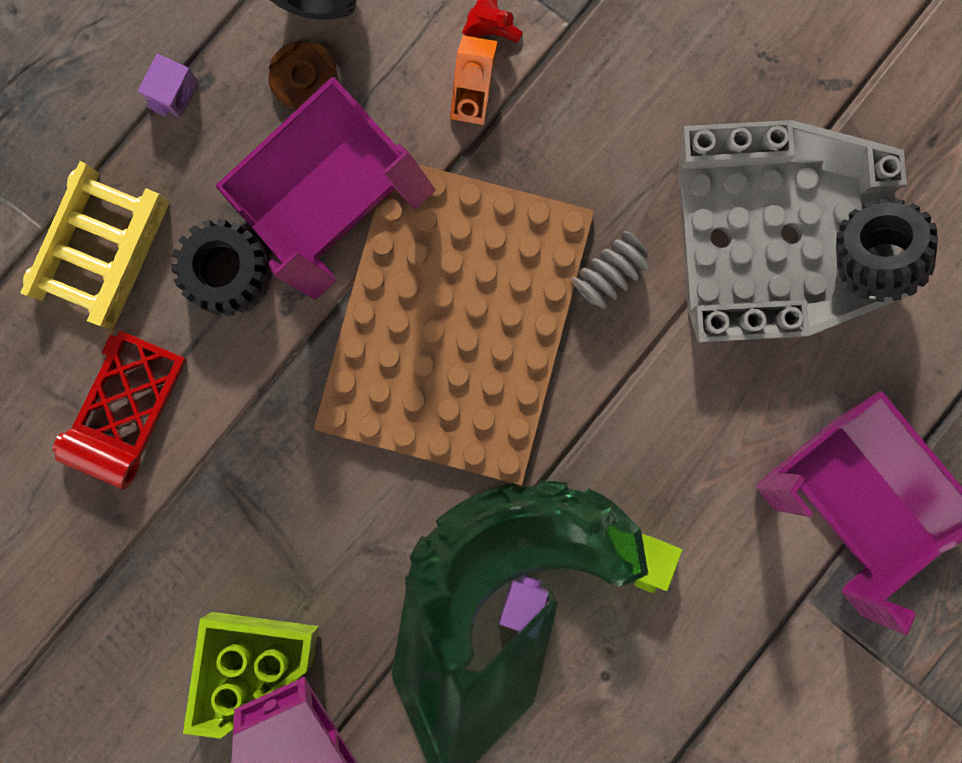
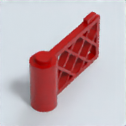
[52,330,187,490]

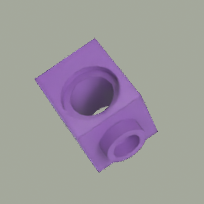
[138,53,199,118]
[499,574,548,636]

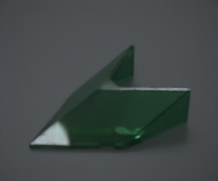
[391,566,558,763]

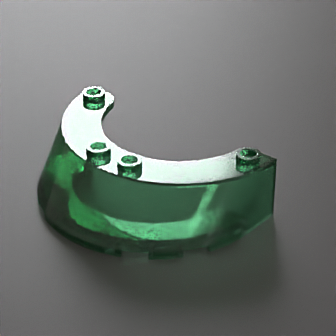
[405,481,648,679]

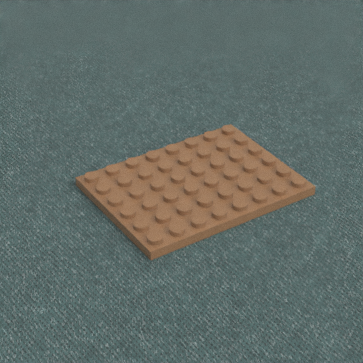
[313,164,594,486]

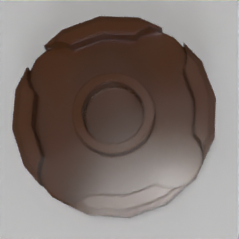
[268,41,339,111]

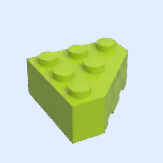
[183,612,319,739]

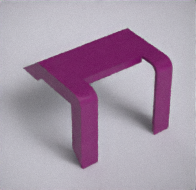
[215,77,436,300]
[756,390,962,636]

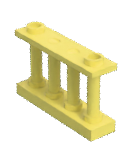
[21,161,170,330]

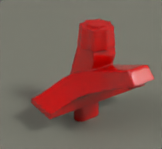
[461,0,523,43]

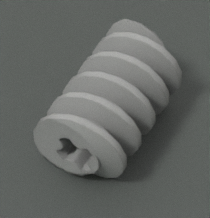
[571,231,650,309]

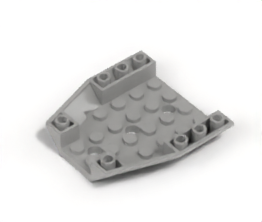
[678,120,909,343]

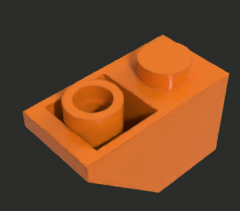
[450,36,498,125]

